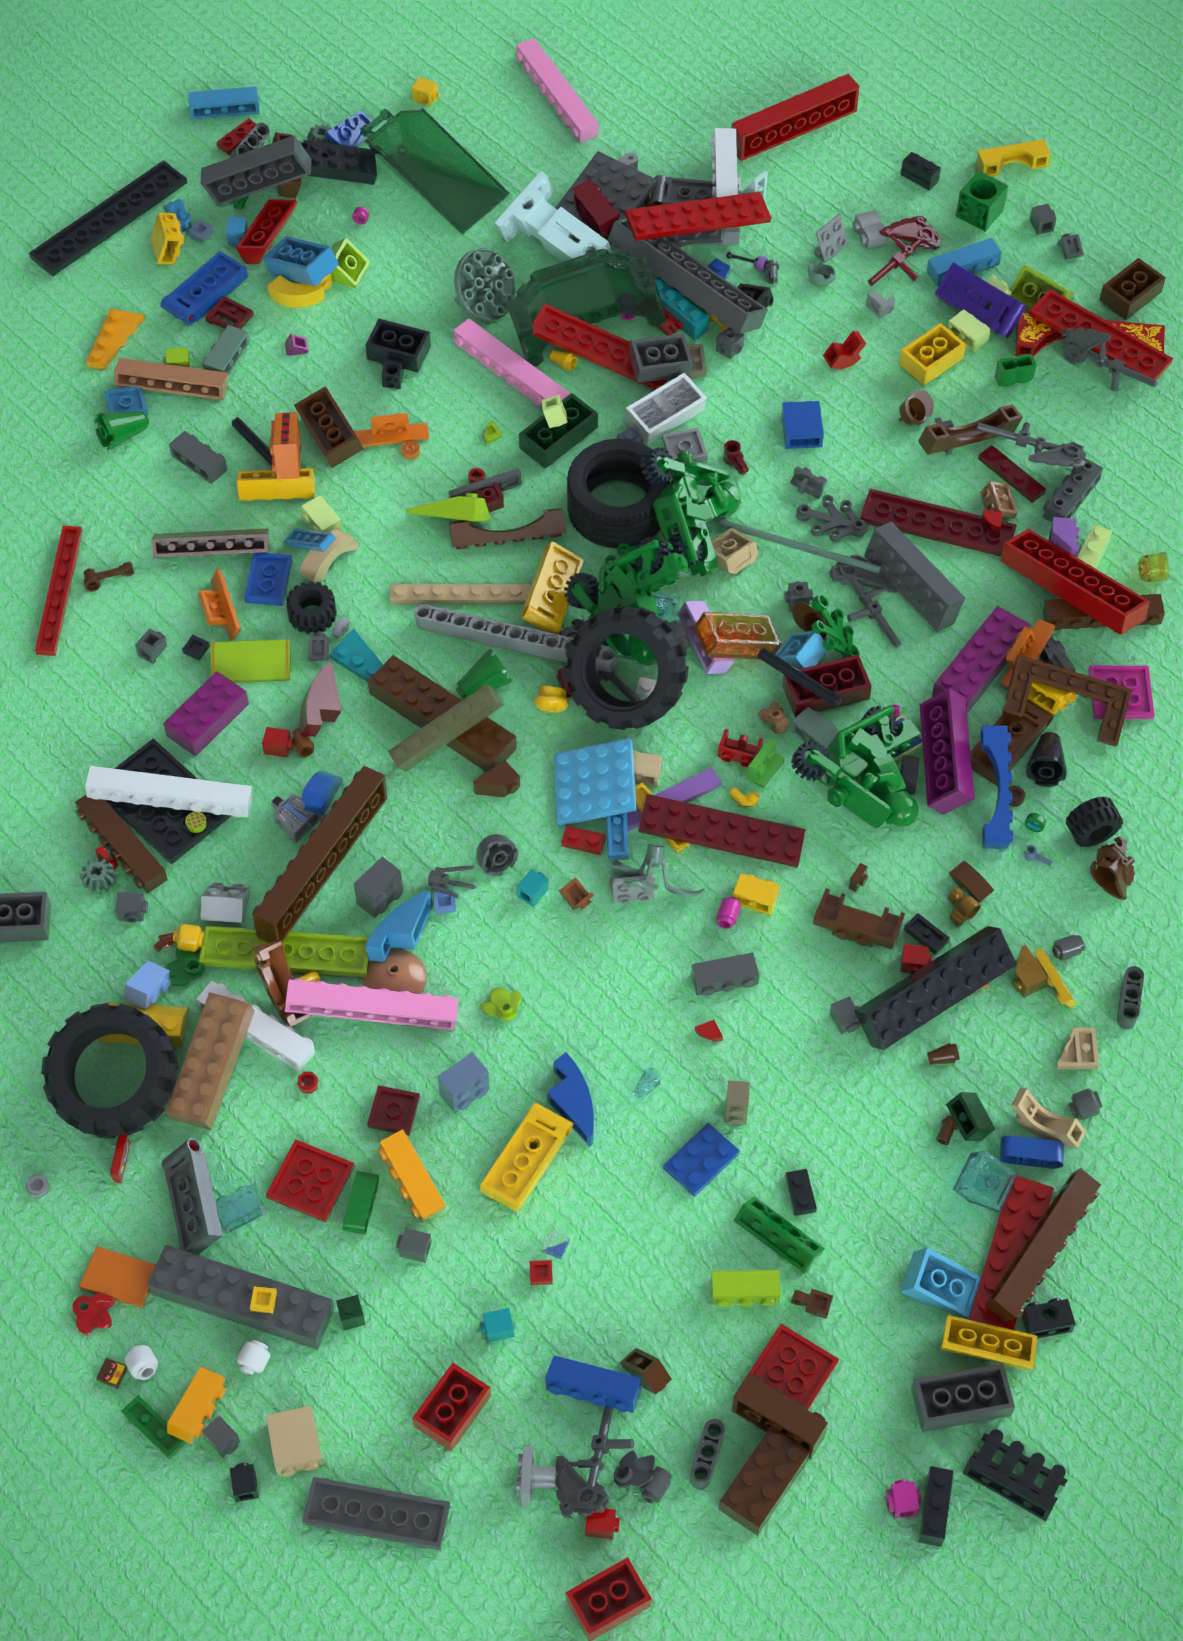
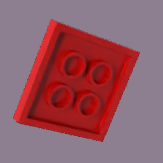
[266,1139,355,1223]
[748,1324,839,1410]

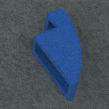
[301,770,343,816]
[547,1052,594,1146]

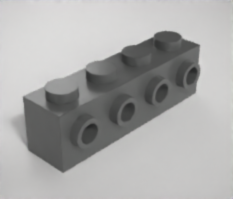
[1043,458,1103,522]

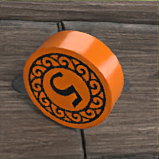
[401,441,420,459]

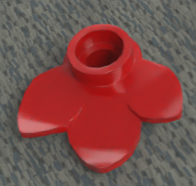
[72,1293,115,1336]

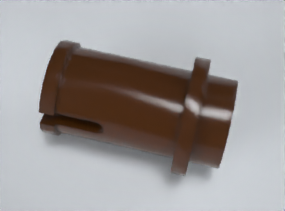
[936,1116,958,1145]

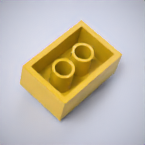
[899,323,966,385]

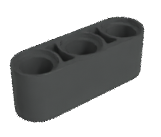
[230,123,270,158]
[1117,966,1144,1029]
[690,1419,725,1490]

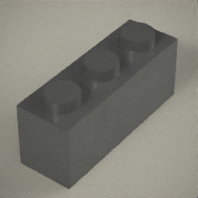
[169,431,227,484]
[691,952,759,996]

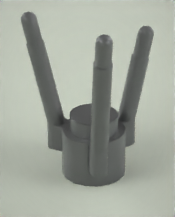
[428,865,476,898]

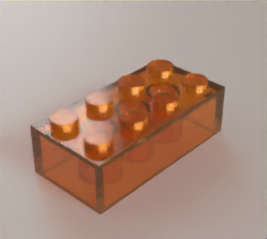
[693,612,782,659]

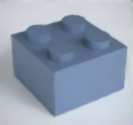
[438,1052,489,1113]

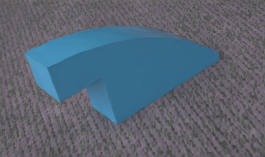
[365,891,433,962]

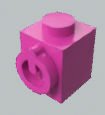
[885,1480,922,1519]

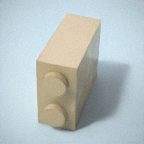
[266,1405,323,1477]

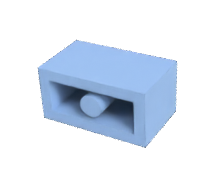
[124,961,170,1010]

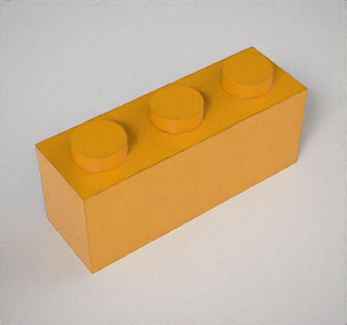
[167,1366,226,1444]

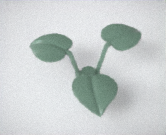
[612,844,705,897]

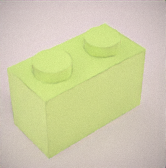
[948,309,991,352]
[301,495,342,533]

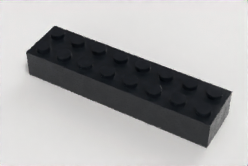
[854,926,1017,1050]

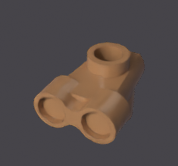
[758,703,789,734]

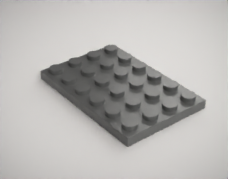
[555,151,657,246]

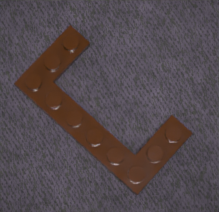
[1002,655,1132,747]

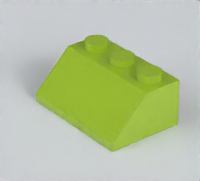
[1010,265,1075,311]

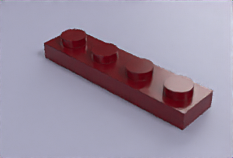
[978,445,1046,503]

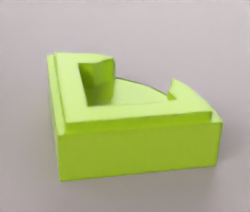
[483,421,502,444]

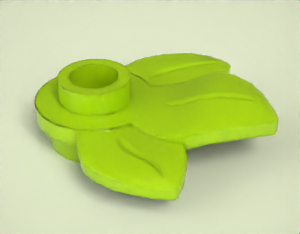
[480,987,522,1021]

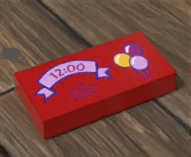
[110,1134,131,1183]

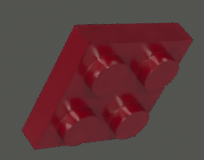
[367,1085,420,1136]

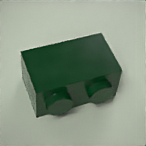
[946,1092,995,1141]

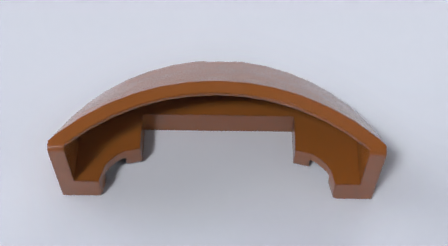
[252,940,312,1027]

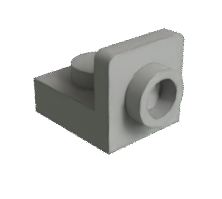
[866,290,895,318]

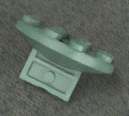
[454,248,516,322]

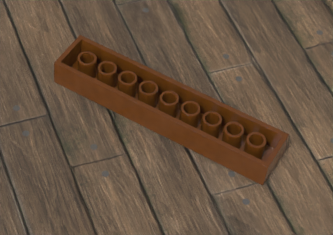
[252,766,387,943]

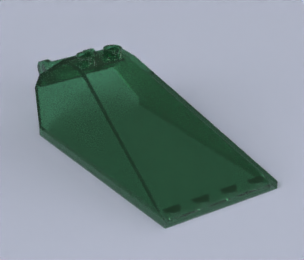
[360,108,510,235]

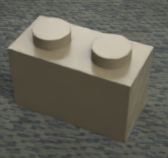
[725,1080,750,1126]

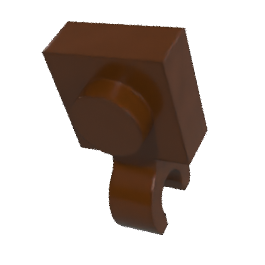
[791,1289,833,1319]

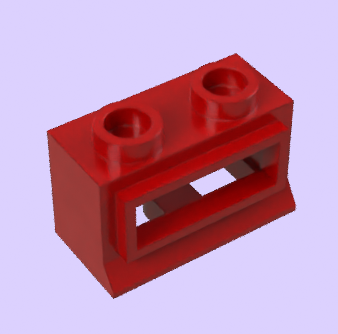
[718,729,763,768]

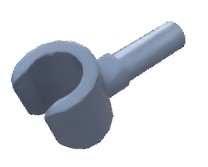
[1024,845,1052,866]

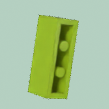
[711,1270,781,1307]

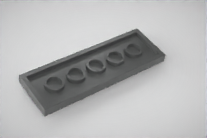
[302,1477,451,1550]

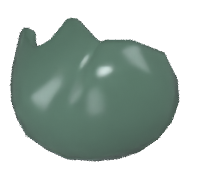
[808,262,836,286]

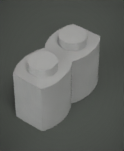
[852,210,888,249]

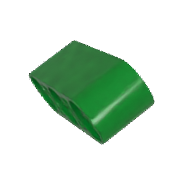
[343,1171,379,1235]

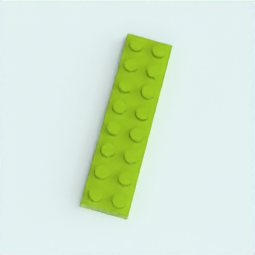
[199,926,369,977]

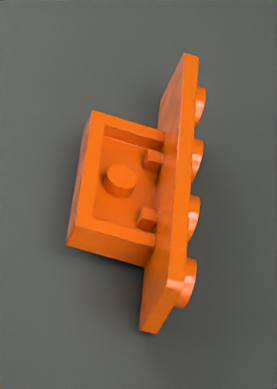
[354,413,429,447]
[198,569,240,640]
[1001,619,1055,688]

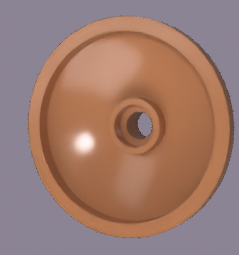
[364,949,427,994]

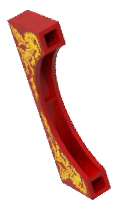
[1015,312,1165,357]

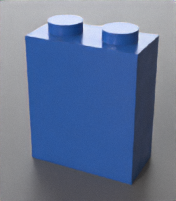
[781,401,824,449]

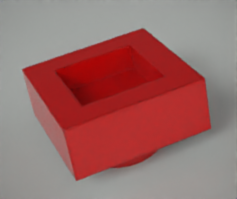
[529,1260,553,1285]

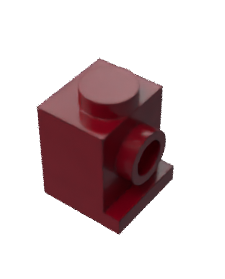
[475,482,504,512]

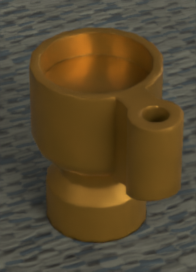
[947,887,981,927]

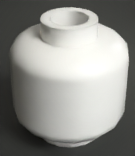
[236,1340,270,1376]
[124,1345,158,1380]

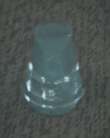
[633,1067,663,1100]

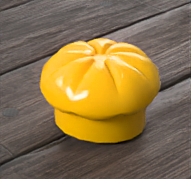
[534,686,569,713]

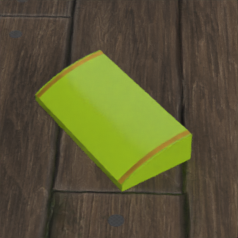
[211,639,291,683]

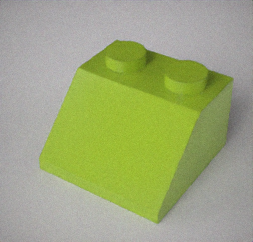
[331,238,370,288]

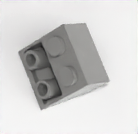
[201,883,250,923]

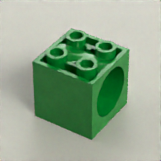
[956,171,1008,232]

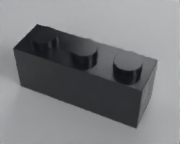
[918,1466,954,1547]

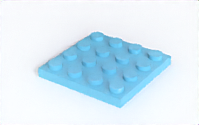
[554,738,637,826]

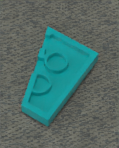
[329,629,383,682]

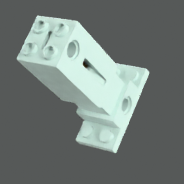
[495,171,614,284]

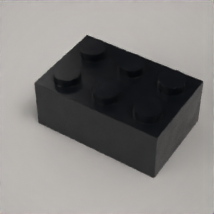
[365,318,431,373]

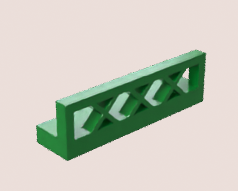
[734,1196,825,1273]

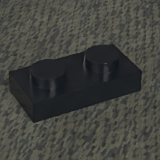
[904,913,950,955]
[785,1169,817,1216]

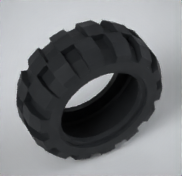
[564,606,689,730]

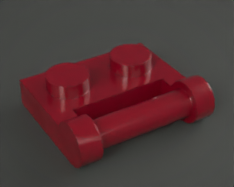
[205,296,254,329]

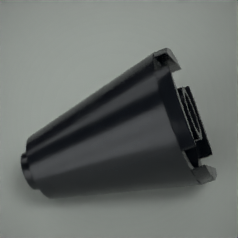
[1026,732,1067,787]

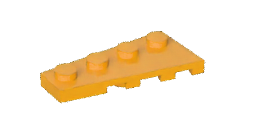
[86,308,145,370]

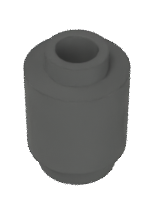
[1052,935,1085,961]
[640,1466,672,1503]

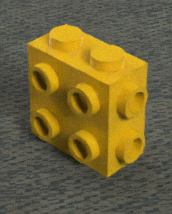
[150,212,184,265]
[1028,681,1078,715]

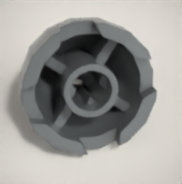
[476,834,518,876]

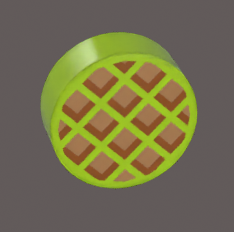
[186,812,207,833]

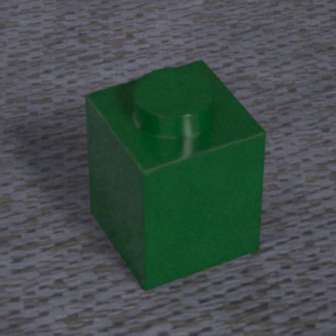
[336,1295,365,1331]

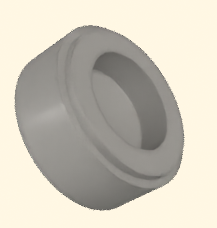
[332,617,350,637]
[26,1175,49,1198]

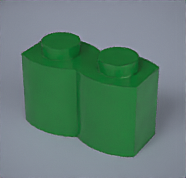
[995,354,1036,387]

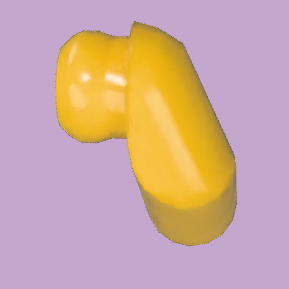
[729,787,760,806]

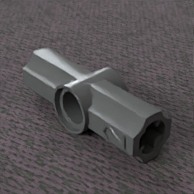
[1040,636,1076,672]

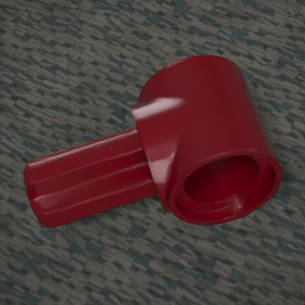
[723,440,749,475]

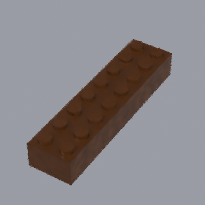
[368,655,517,772]

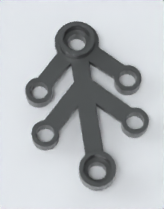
[796,495,868,542]

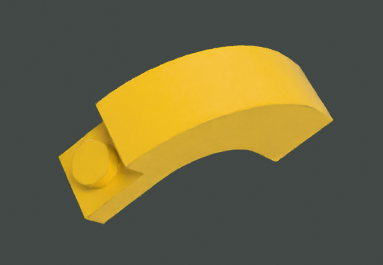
[268,273,332,308]

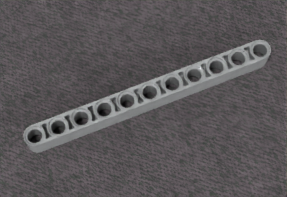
[414,604,618,672]

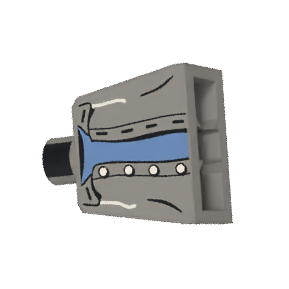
[271,794,322,844]

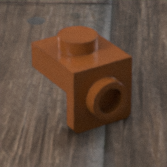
[559,877,594,910]

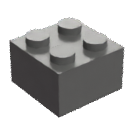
[354,856,403,918]

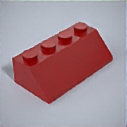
[236,199,298,264]

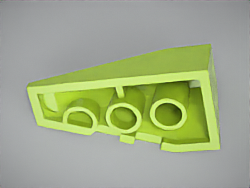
[406,493,491,521]

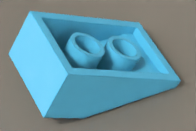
[900,1248,981,1319]

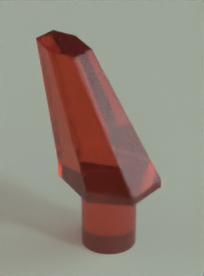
[153,933,176,952]

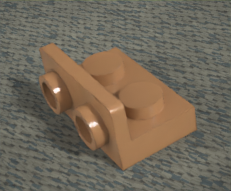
[980,481,1018,518]

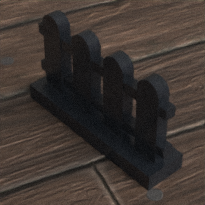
[963,1429,1068,1521]

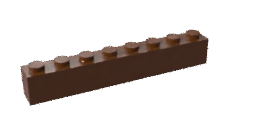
[985,1168,1101,1322]

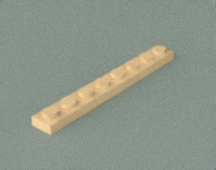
[390,584,532,604]

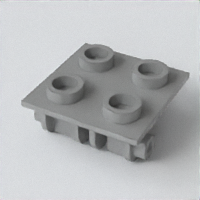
[814,214,848,263]

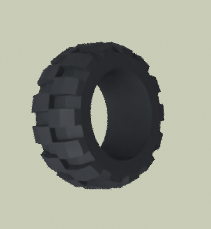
[41,1003,179,1138]

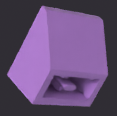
[1048,517,1080,557]

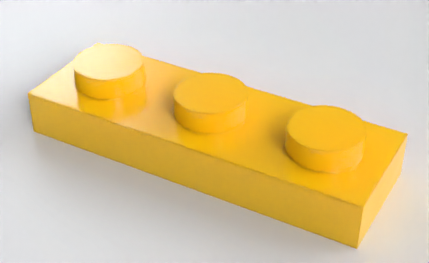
[1034,948,1077,1008]

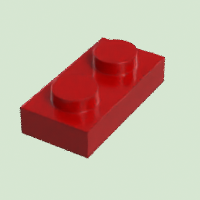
[561,825,606,855]

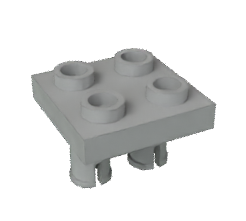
[516,1446,556,1507]

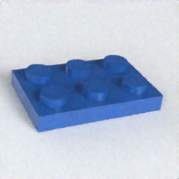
[244,553,293,606]
[663,1123,740,1197]

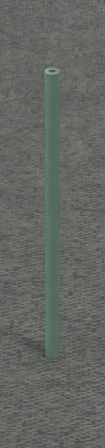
[718,519,881,574]

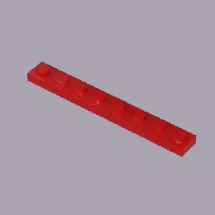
[35,525,83,656]

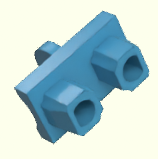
[163,199,192,234]

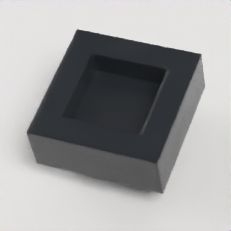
[182,635,210,661]

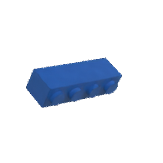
[545,1356,642,1413]

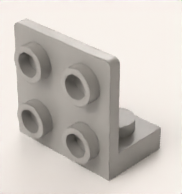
[610,873,655,904]

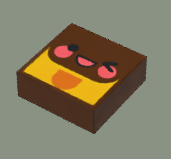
[96,1358,127,1389]

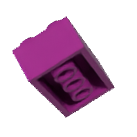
[163,671,249,757]

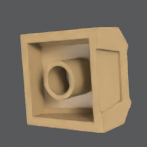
[711,528,758,574]

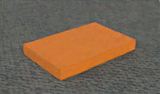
[79,1246,156,1308]

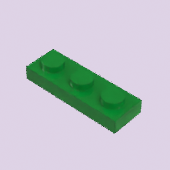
[121,1395,186,1460]

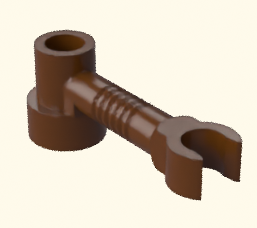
[84,562,134,592]

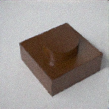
[849,863,868,892]

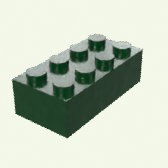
[519,393,598,469]

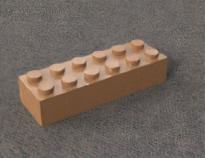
[165,992,255,1130]

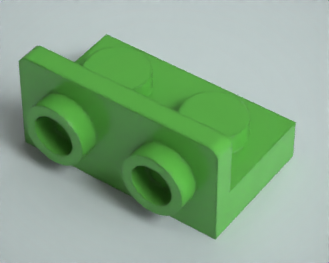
[747,738,785,788]

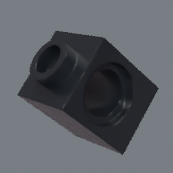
[381,359,404,389]
[230,1463,259,1502]

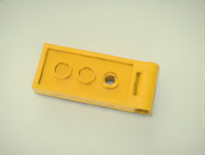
[521,541,584,634]
[480,1102,574,1213]

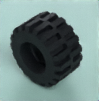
[286,581,337,634]
[1066,797,1123,847]

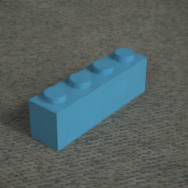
[188,86,260,119]
[927,238,1002,286]

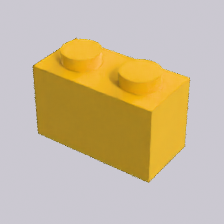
[733,873,780,915]

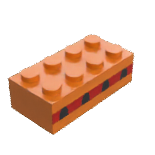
[270,412,301,480]

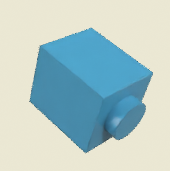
[226,217,248,245]

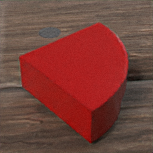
[982,510,1002,531]
[95,846,118,870]
[695,1020,723,1042]

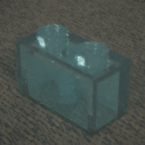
[215,1183,266,1233]

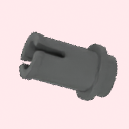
[765,260,779,284]

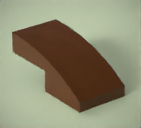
[949,861,994,903]

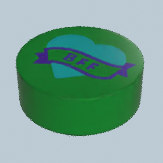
[1025,813,1046,832]

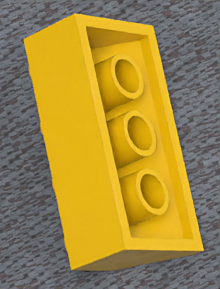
[98,1002,189,1047]
[940,1315,1037,1371]

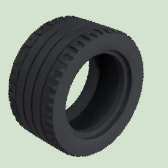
[567,438,670,548]

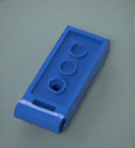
[160,251,248,325]

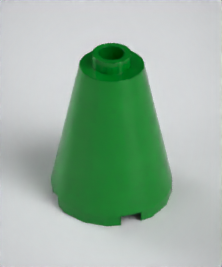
[94,411,149,450]
[456,649,512,698]

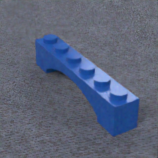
[980,725,1013,849]

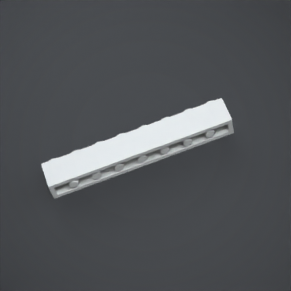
[85,766,252,818]

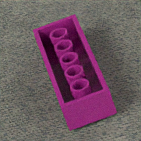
[932,606,1030,713]
[919,688,975,815]

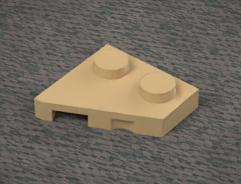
[1056,1028,1099,1070]

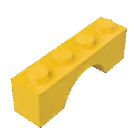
[976,139,1051,176]

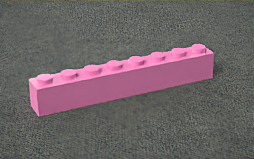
[515,38,599,143]
[453,318,571,407]
[285,979,458,1030]

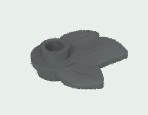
[614,1450,655,1488]

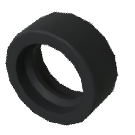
[900,755,919,795]

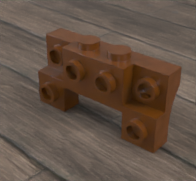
[813,888,905,950]

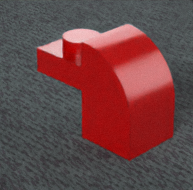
[823,330,866,369]

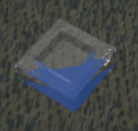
[541,1230,570,1260]

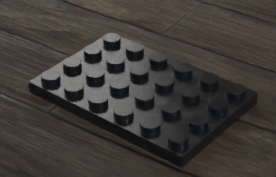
[105,738,231,864]

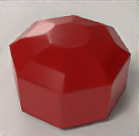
[297,1072,319,1094]

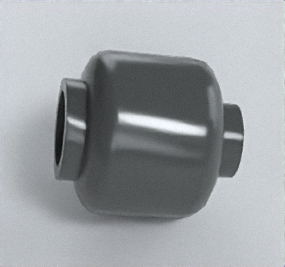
[1069,1088,1103,1120]

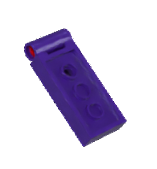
[935,262,1027,338]

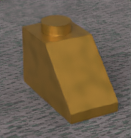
[1012,945,1048,998]

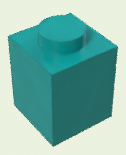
[516,869,548,907]
[479,1308,515,1342]

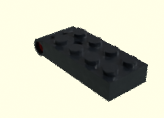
[298,140,377,185]

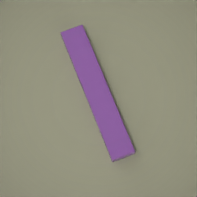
[627,767,722,831]

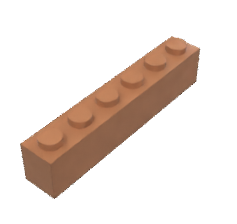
[114,358,228,400]

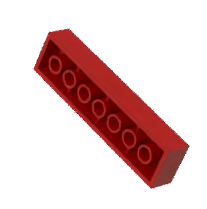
[731,73,860,161]
[1001,529,1150,635]

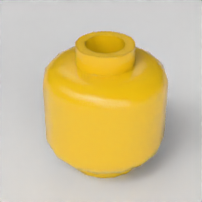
[173,924,204,952]

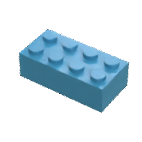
[262,236,339,286]

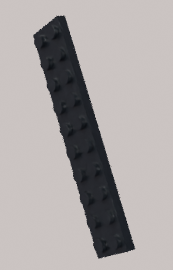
[29,160,187,276]

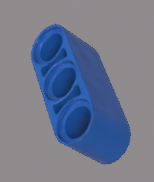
[1000,1136,1064,1169]

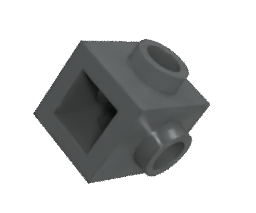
[716,327,745,359]
[784,581,813,612]

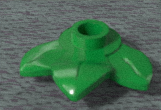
[163,948,205,986]

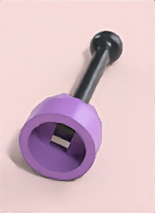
[726,252,768,272]

